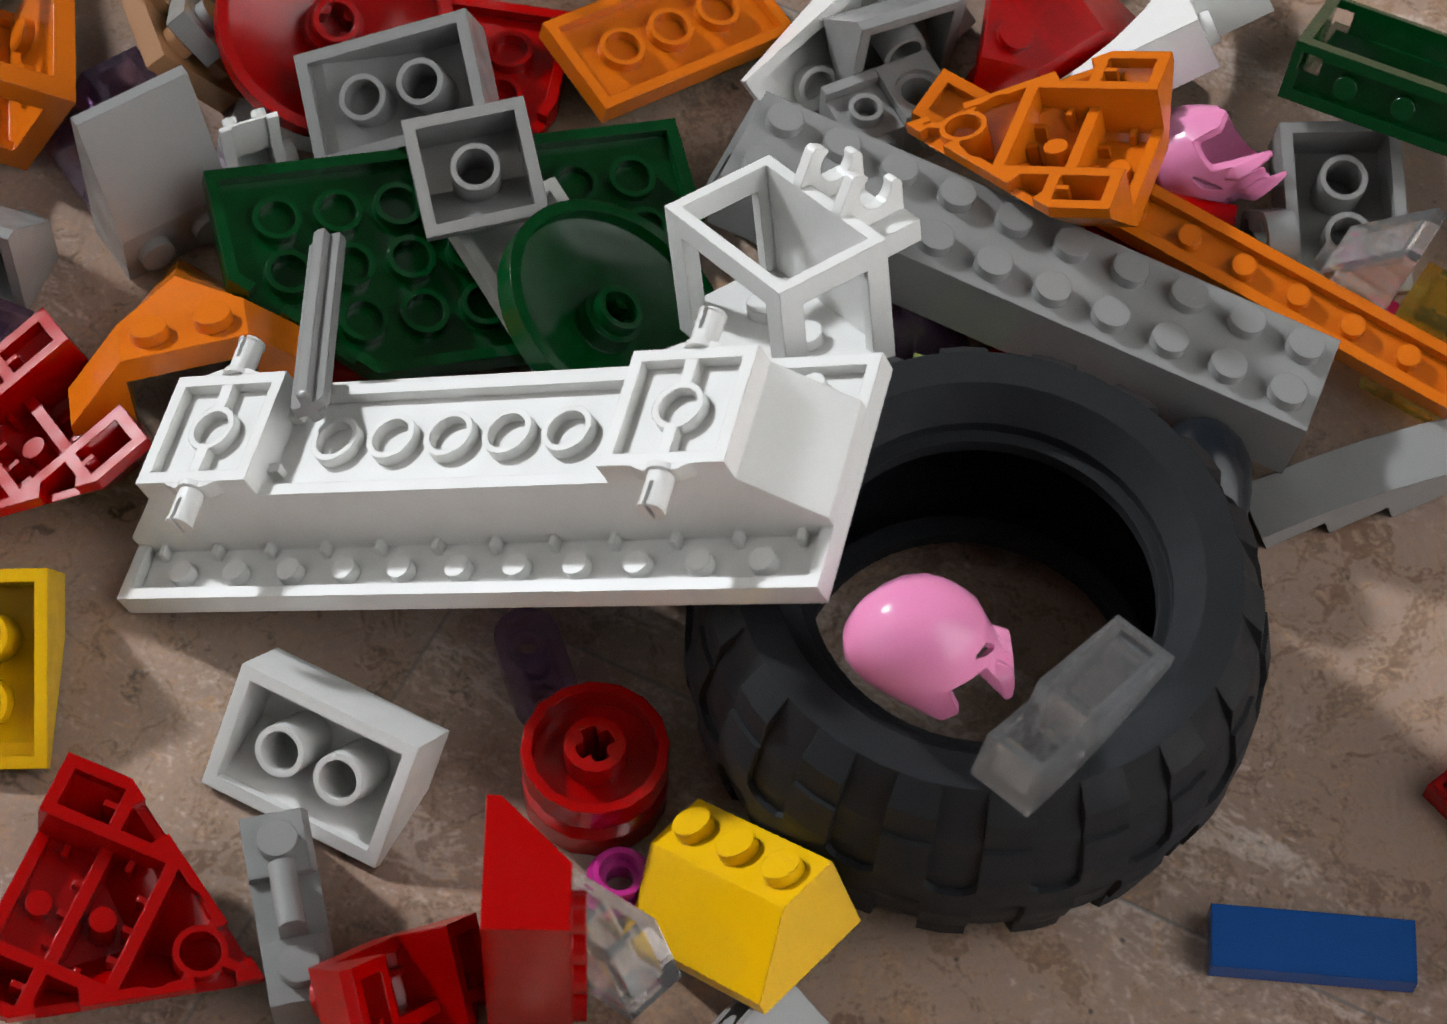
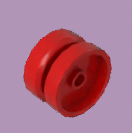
[520,681,670,856]

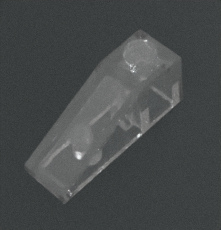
[1310,207,1447,310]
[481,868,682,1021]

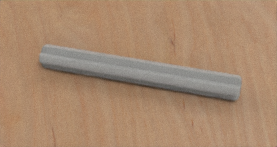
[290,228,346,422]

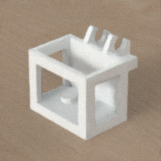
[664,143,921,358]

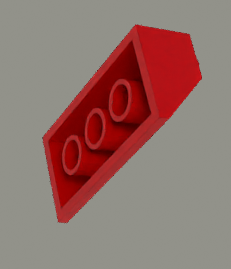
[480,794,588,1024]

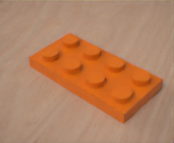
[539,0,792,123]

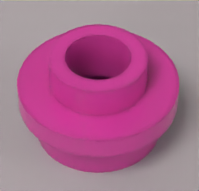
[586,847,646,914]

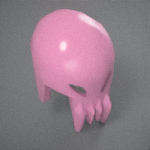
[1155,104,1287,204]
[843,573,1015,720]

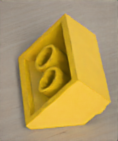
[628,798,861,1015]

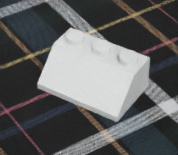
[201,647,450,868]

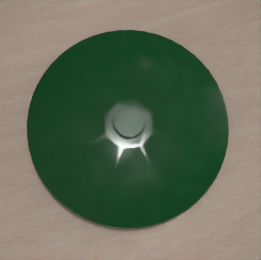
[497,199,714,371]

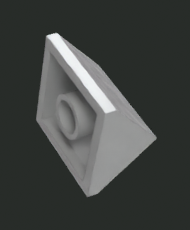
[822,0,967,81]

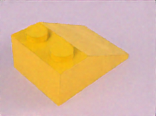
[0,568,65,770]

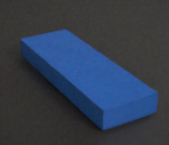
[1207,903,1418,993]

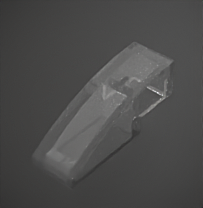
[970,615,1175,818]

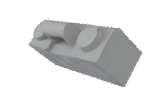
[238,807,334,1024]

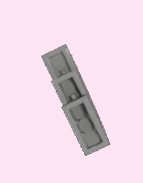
[1249,418,1447,548]

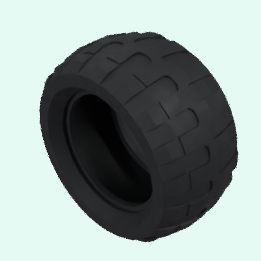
[684,347,1271,934]

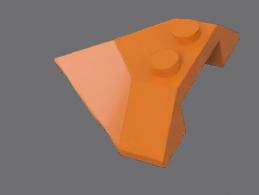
[905,51,1174,228]
[68,258,300,437]

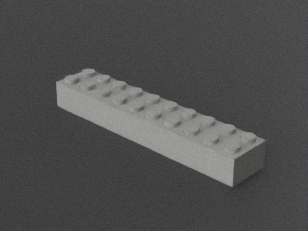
[707,91,1341,474]

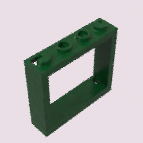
[1277,0,1447,157]

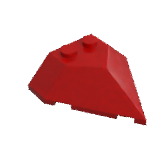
[965,0,1136,93]
[0,307,154,517]
[0,752,265,1023]
[308,912,486,1024]

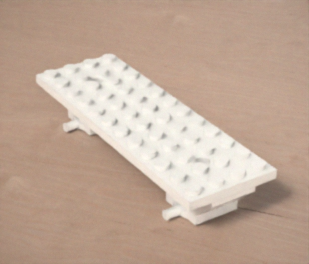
[117,305,893,613]

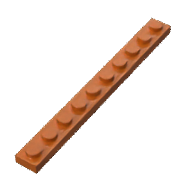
[911,68,1447,420]

